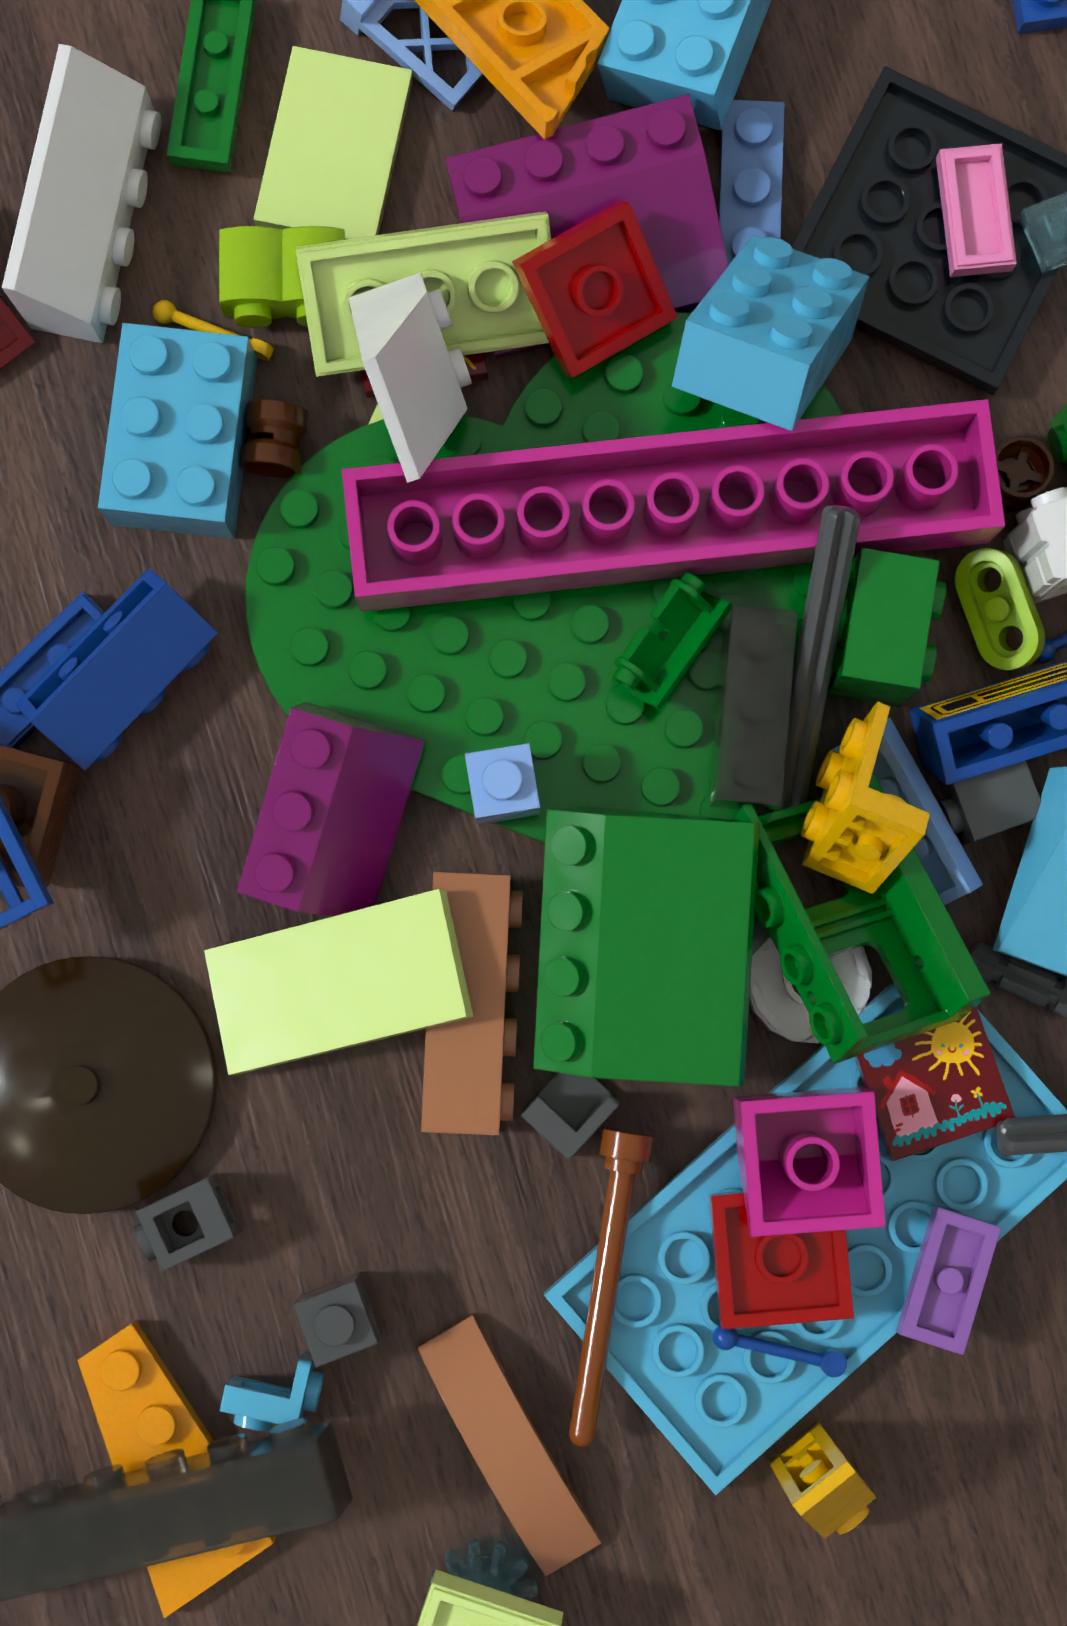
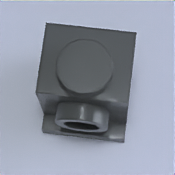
[134,1173,242,1272]

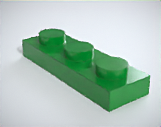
[167,0,258,173]

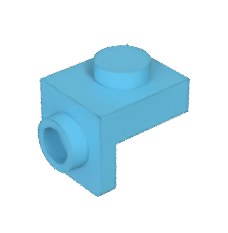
[219,1352,324,1431]

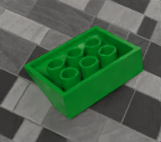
[533,806,760,1086]

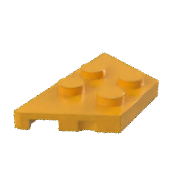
[414,0,610,140]

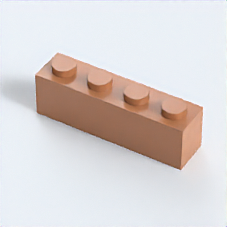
[421,872,523,1135]

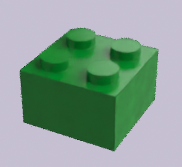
[827,548,946,707]

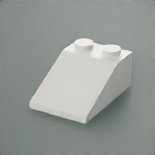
[349,272,472,483]

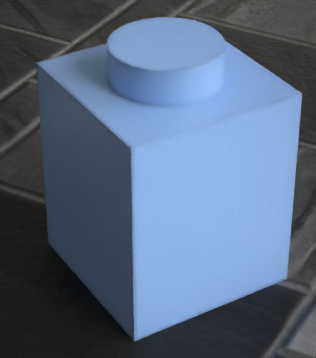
[465,743,540,825]

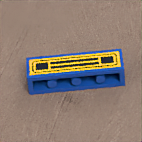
[909,660,1067,785]

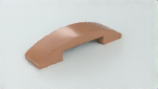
[417,1314,602,1576]

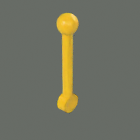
[152,299,274,361]

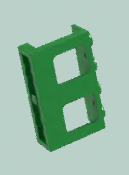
[732,772,991,1064]

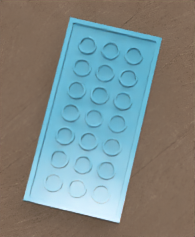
[544,982,1067,1495]

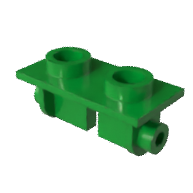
[612,572,733,710]

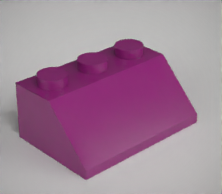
[237,702,426,916]

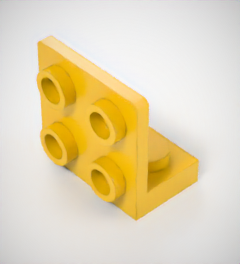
[801,701,930,894]

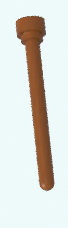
[569,1128,654,1447]

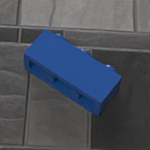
[16,568,218,770]

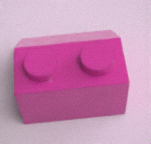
[733,1087,886,1237]

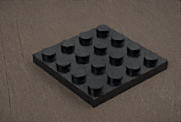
[792,66,1067,395]

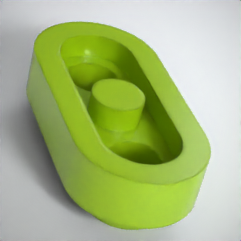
[955,548,1045,670]

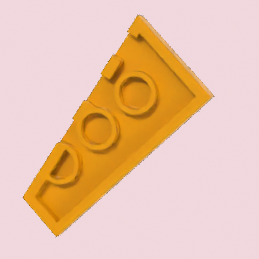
[77,1320,276,1618]

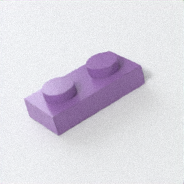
[896,1205,1001,1355]

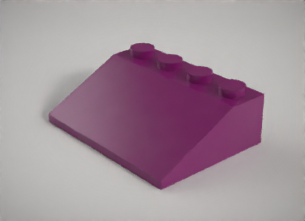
[445,94,728,359]

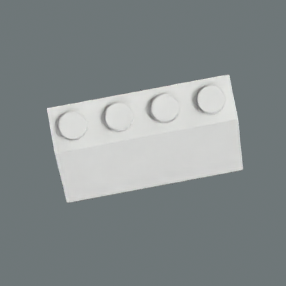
[2,44,161,343]

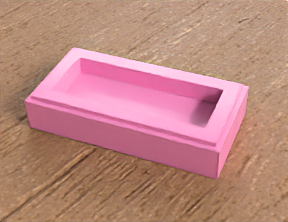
[936,143,1017,277]

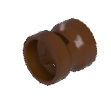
[239,400,308,478]
[995,436,1054,512]

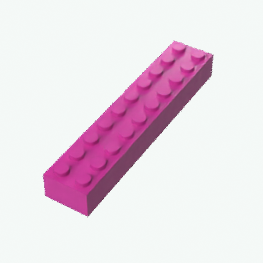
[341,399,1005,612]

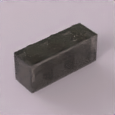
[709,606,798,813]

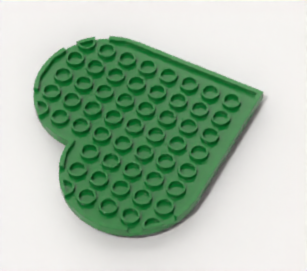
[245,313,843,845]

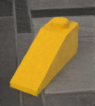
[768,1422,876,1539]

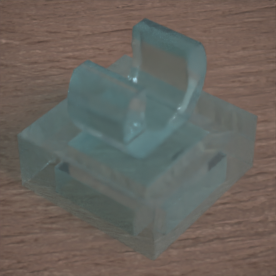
[1019,192,1067,273]

